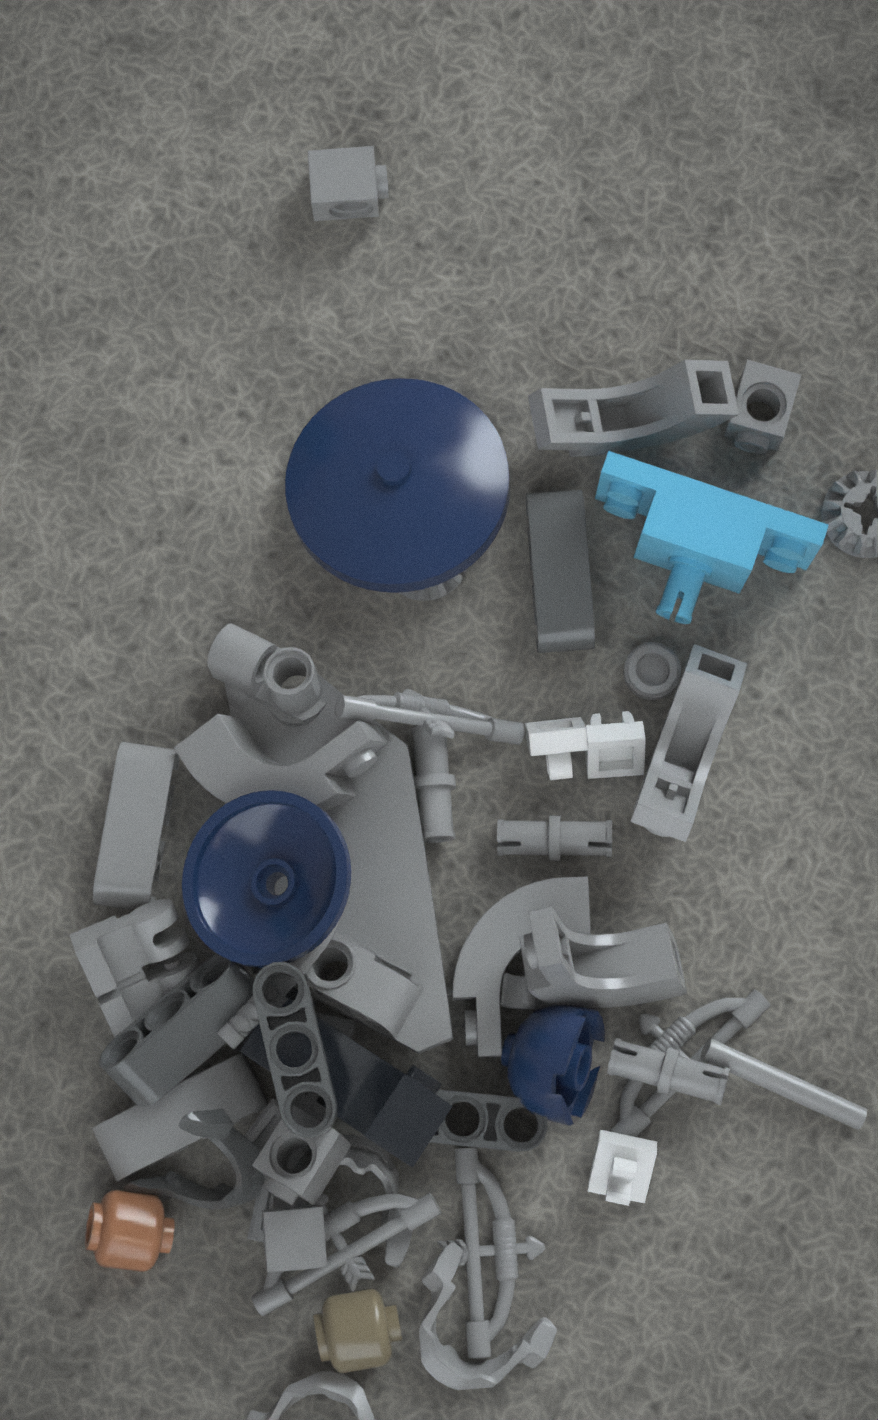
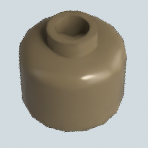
[313,1288,402,1373]

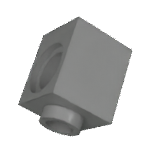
[308,146,389,221]
[724,359,801,454]
[252,1105,352,1206]

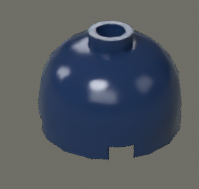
[501,1005,605,1126]

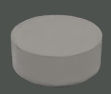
[623,642,681,700]

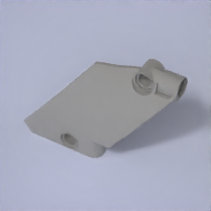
[207,623,453,1054]

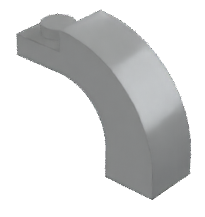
[528,360,739,457]
[630,644,747,842]
[174,714,388,811]
[453,876,591,1058]
[519,906,687,1008]

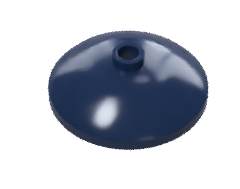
[182,790,352,967]

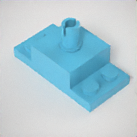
[595,451,829,624]

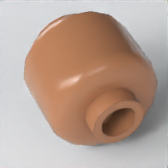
[85,1190,175,1272]

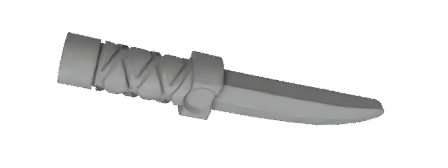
[217,921,339,1049]

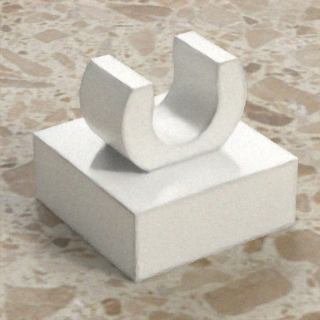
[586,711,645,779]
[525,717,588,780]
[588,1130,657,1206]

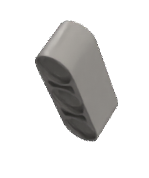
[93,741,179,910]
[92,1053,269,1182]

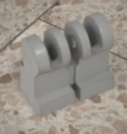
[69,899,201,1037]

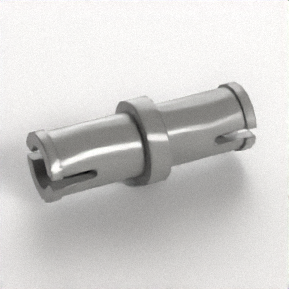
[411,726,456,843]
[497,815,612,861]
[607,1038,730,1105]

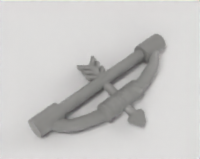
[335,689,525,745]
[611,989,771,1137]
[437,1147,545,1358]
[251,1193,442,1317]

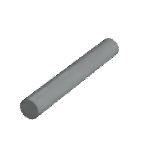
[700,1038,867,1130]

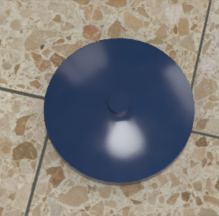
[285,378,510,593]

